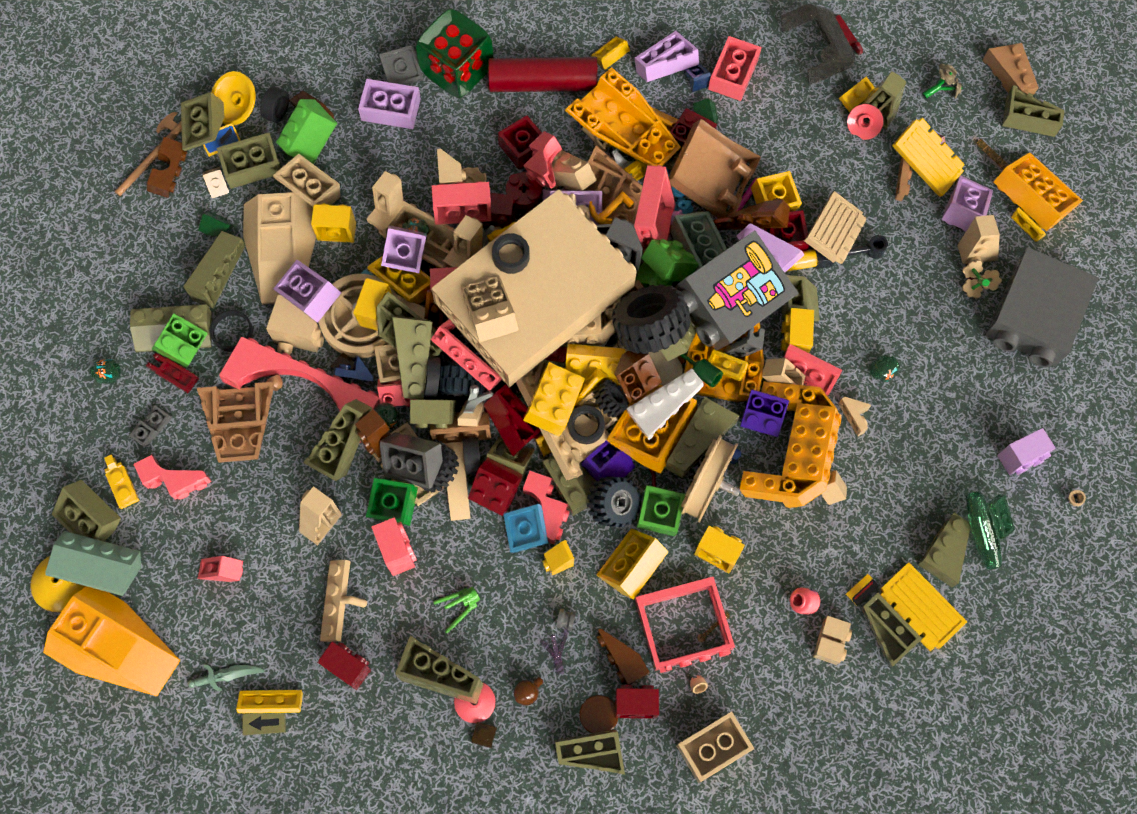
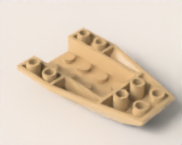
[243,192,316,305]

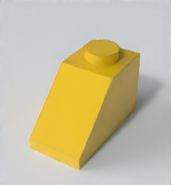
[542,540,574,575]

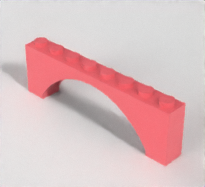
[219,337,380,443]

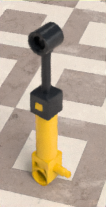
[786,235,888,272]

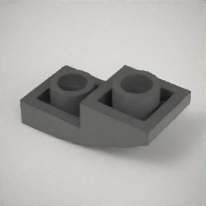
[129,405,173,447]

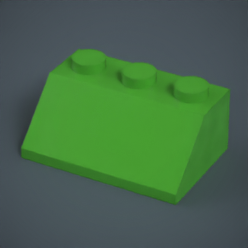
[276,99,337,164]

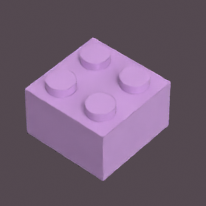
[381,226,426,273]
[997,428,1056,475]

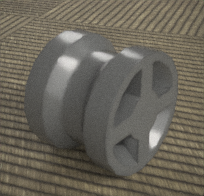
[556,608,576,631]

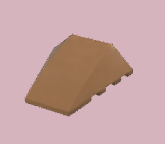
[584,145,643,225]
[197,382,275,463]

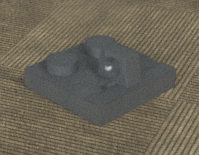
[379,45,423,85]

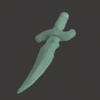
[188,665,265,691]

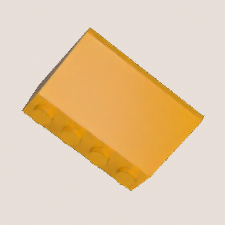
[993,152,1083,231]
[607,384,698,474]

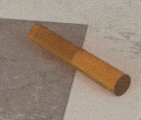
[976,139,1009,170]

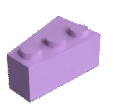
[635,31,699,82]
[736,223,804,273]

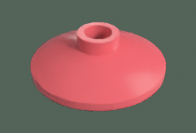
[847,104,883,140]
[454,683,495,723]

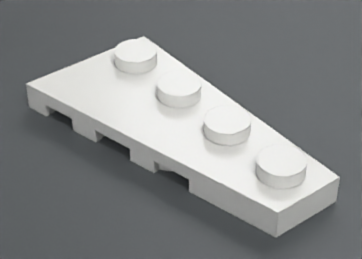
[627,369,703,440]

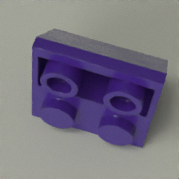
[740,389,789,437]
[581,440,635,481]

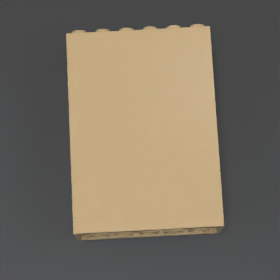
[431,189,637,387]

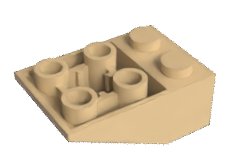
[461,275,519,342]

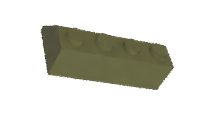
[130,304,212,352]

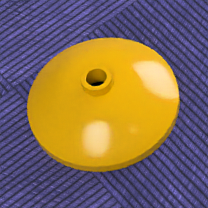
[211,71,256,125]
[31,556,86,612]

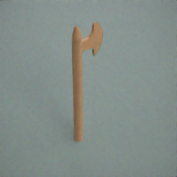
[114,112,182,196]

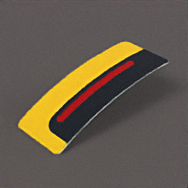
[846,574,879,606]

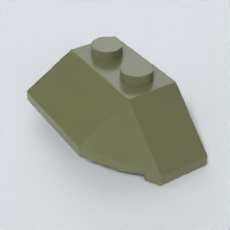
[376,292,442,356]

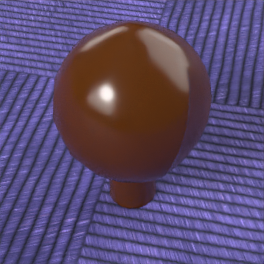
[514,677,544,706]

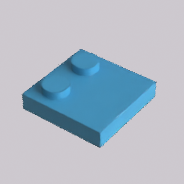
[504,504,548,553]

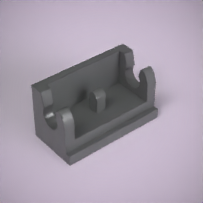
[724,327,765,359]

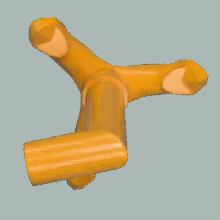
[589,191,634,225]

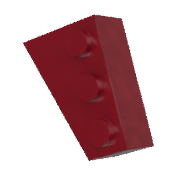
[484,384,541,456]

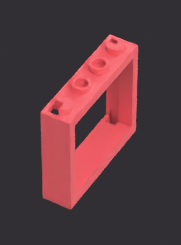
[634,165,676,254]
[430,319,502,391]
[635,577,735,673]

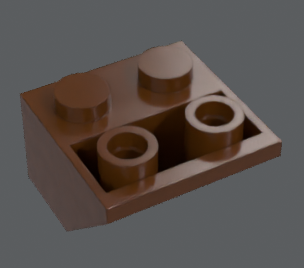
[615,350,662,404]

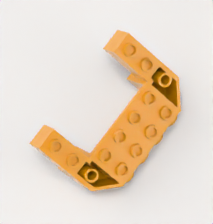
[740,382,841,508]

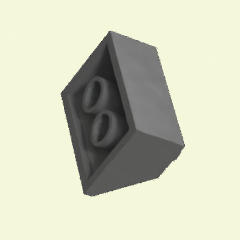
[606,218,643,276]
[379,432,443,489]

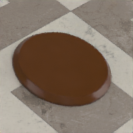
[579,695,618,733]

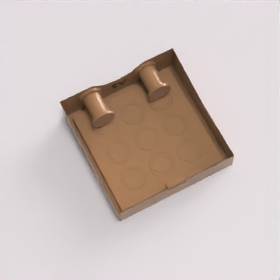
[668,119,761,218]

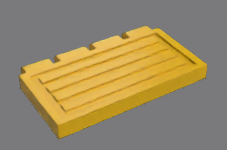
[892,118,965,197]
[880,562,967,651]

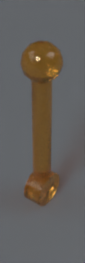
[697,612,730,642]

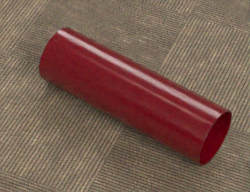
[489,57,598,92]

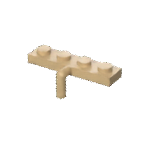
[320,560,367,642]

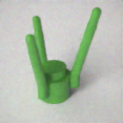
[433,587,480,633]

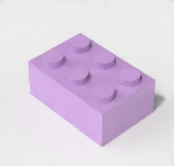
[358,79,421,129]
[273,260,341,323]

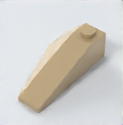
[562,408,610,463]

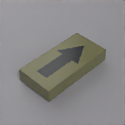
[242,713,286,736]

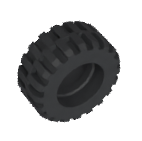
[612,284,691,354]

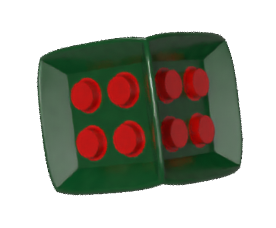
[416,9,494,98]

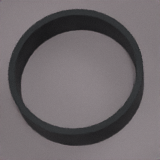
[209,310,253,352]
[424,356,440,400]

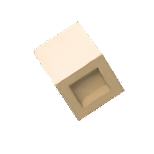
[821,470,847,505]

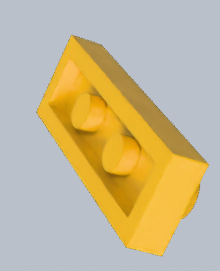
[236,690,303,713]

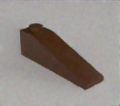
[713,198,790,230]

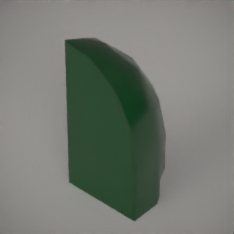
[693,98,718,124]
[198,212,231,236]

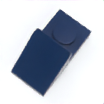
[683,63,711,92]
[333,354,373,381]

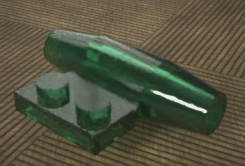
[966,491,1015,570]

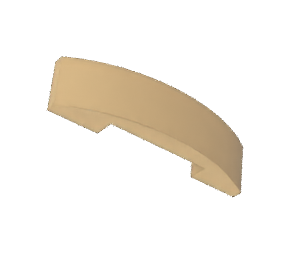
[444,441,471,521]

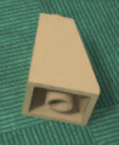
[266,295,324,353]

